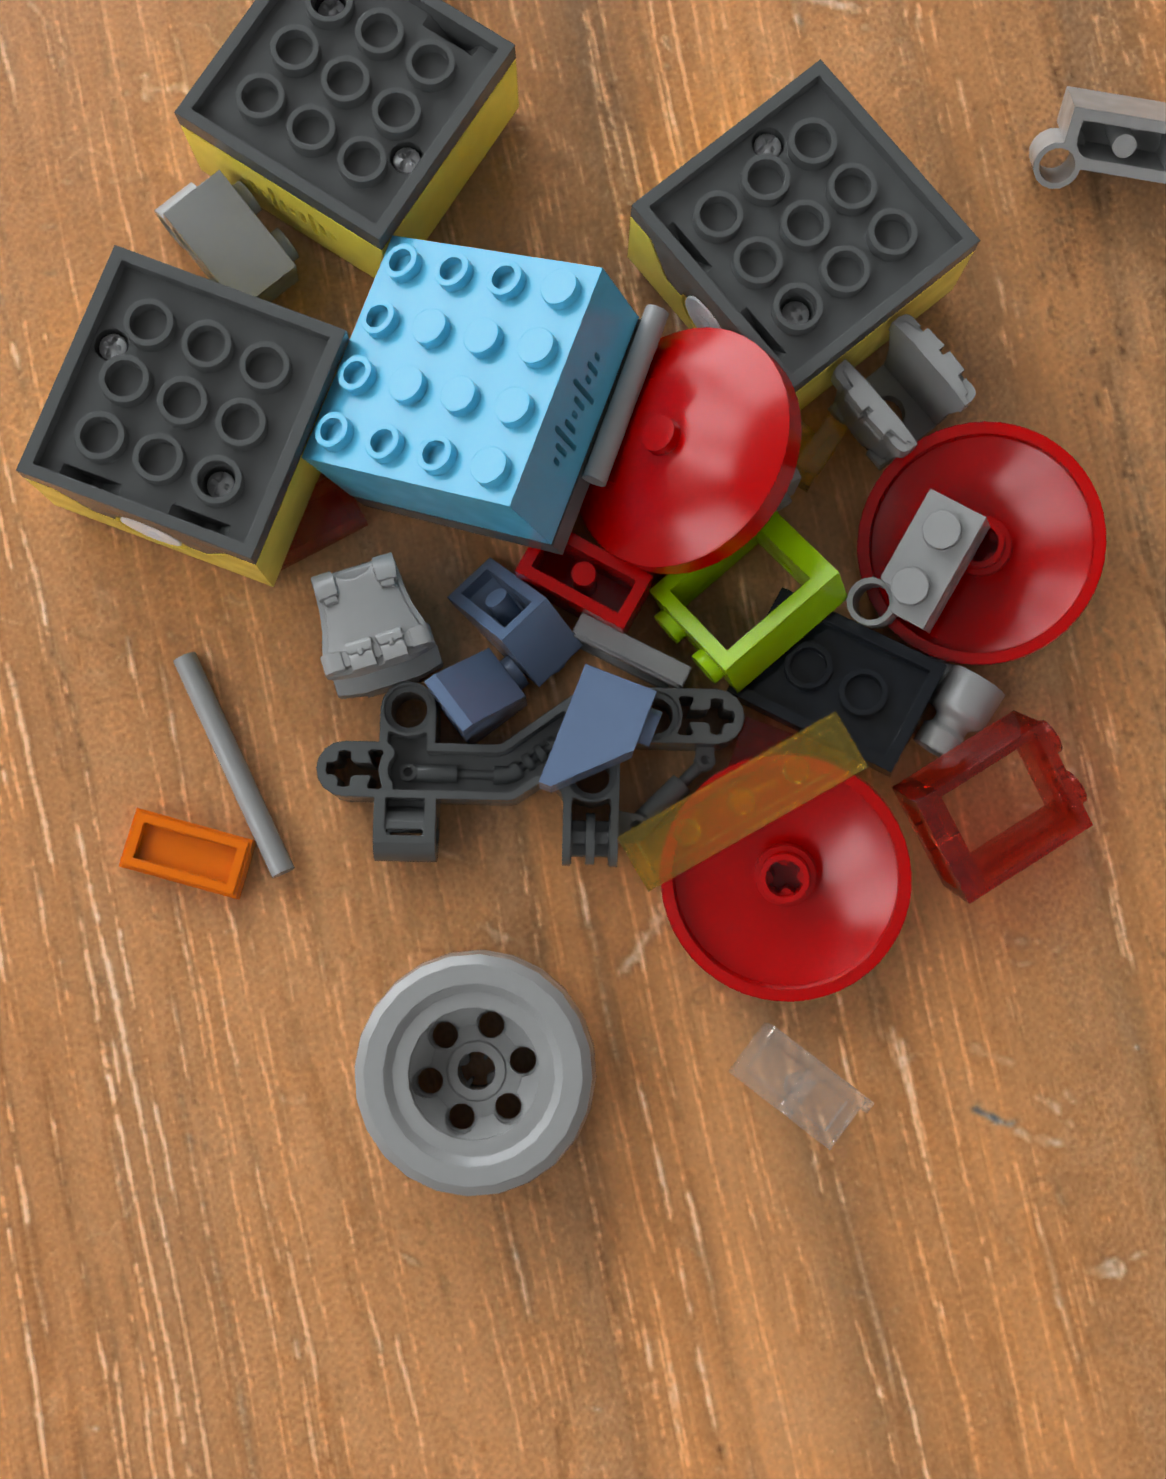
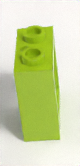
[649,511,847,693]

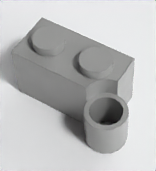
[1029,86,1166,189]
[154,170,299,302]
[846,489,991,634]

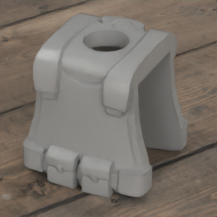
[828,314,976,471]
[311,552,443,699]

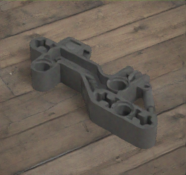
[316,681,744,867]

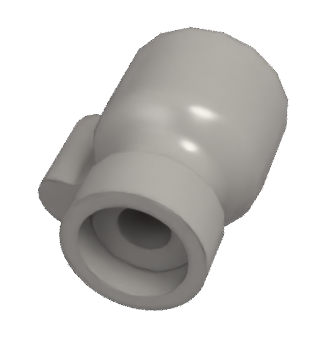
[913,654,1005,765]

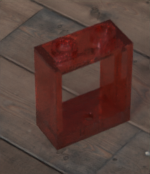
[891,710,1093,904]

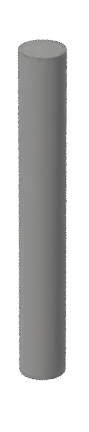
[582,304,669,487]

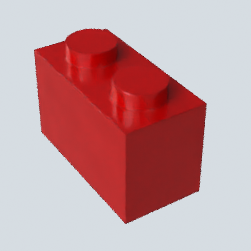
[515,532,653,635]

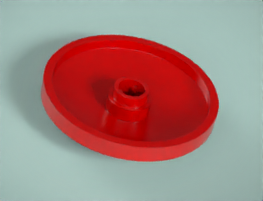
[579,327,802,574]
[857,421,1107,666]
[660,752,912,1002]

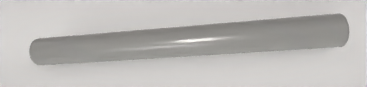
[173,652,295,878]

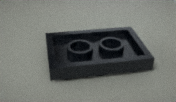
[726,587,947,777]

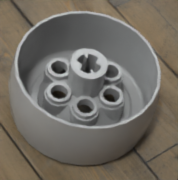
[354,950,597,1196]

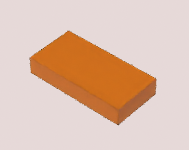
[119,808,256,900]

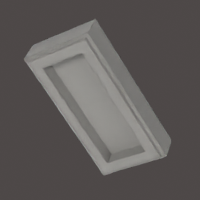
[573,612,692,688]

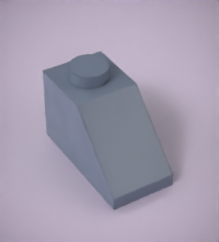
[447,557,583,687]
[424,648,529,744]
[539,664,662,793]

